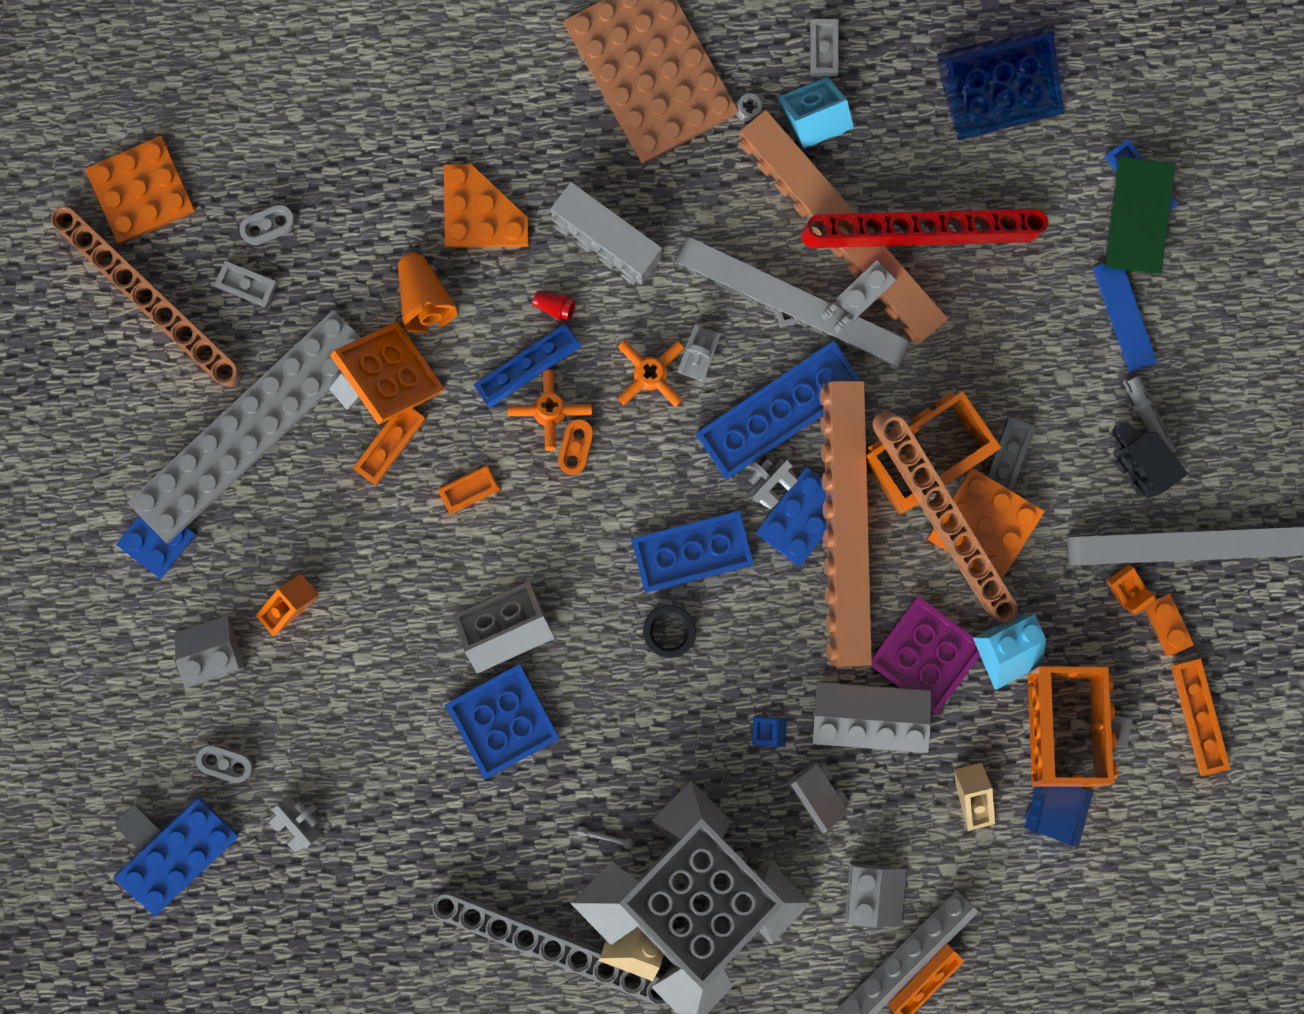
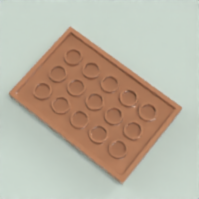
[563,0,739,165]

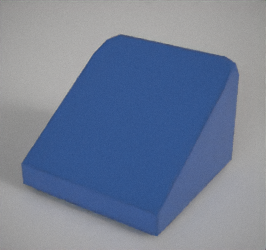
[752,716,787,747]

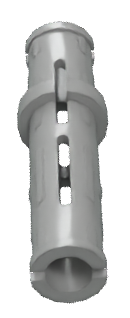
[1123,375,1177,453]

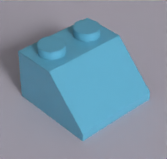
[777,76,854,149]
[973,614,1046,689]

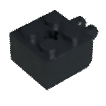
[1111,422,1188,498]

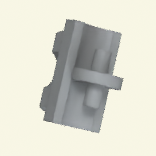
[677,325,721,382]
[747,459,798,509]
[269,796,323,852]

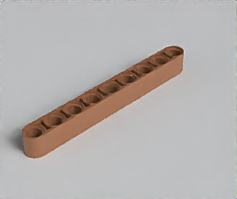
[51,207,242,387]
[873,411,1018,623]

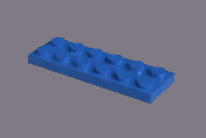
[695,341,865,481]

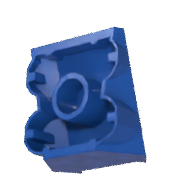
[1024,787,1093,848]

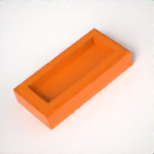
[437,465,500,515]

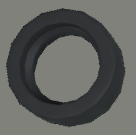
[643,605,696,659]

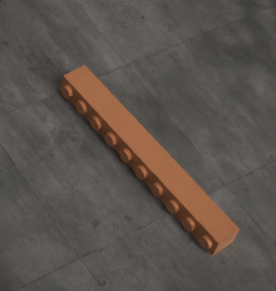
[739,110,948,345]
[820,381,872,667]

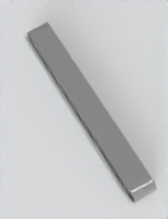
[675,238,910,369]
[1067,527,1304,566]
[432,891,666,1005]

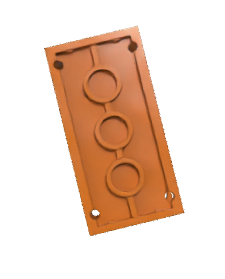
[866,391,1001,515]
[1028,667,1118,787]

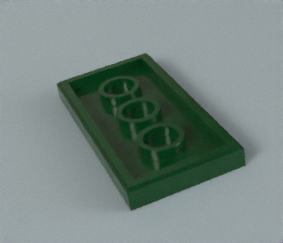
[1104,157,1176,275]

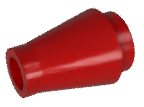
[532,291,576,321]

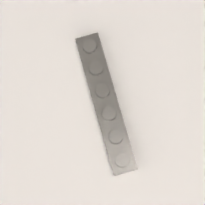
[835,890,978,1014]

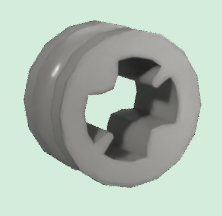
[735,93,762,121]

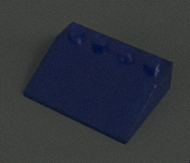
[937,27,1064,140]

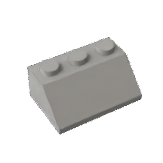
[453,581,554,673]

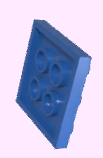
[445,664,560,780]

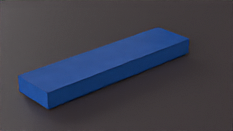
[1092,264,1157,372]
[473,323,581,409]

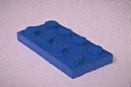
[631,511,754,593]
[113,796,239,916]

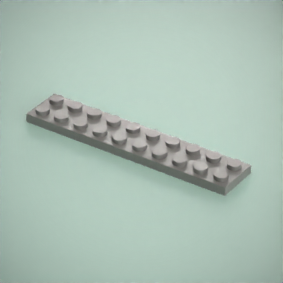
[127,310,361,544]

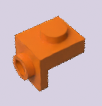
[1106,564,1156,614]

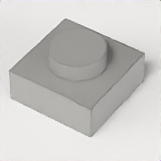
[1111,715,1133,747]

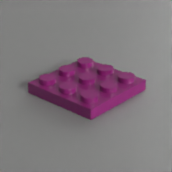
[869,596,980,715]

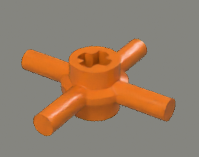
[616,339,684,407]
[507,370,592,451]

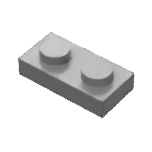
[810,19,838,76]
[214,261,278,309]

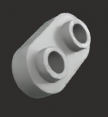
[239,205,295,245]
[196,745,254,783]

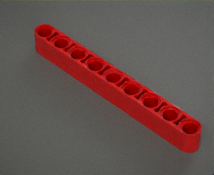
[801,209,1049,248]

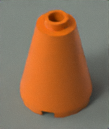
[398,252,457,333]

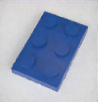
[755,467,827,567]

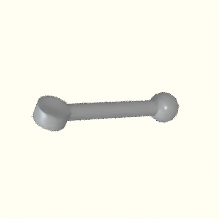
[576,826,634,849]

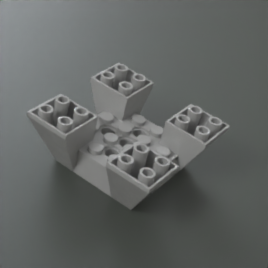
[570,780,811,1014]

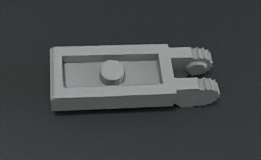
[821,260,896,333]

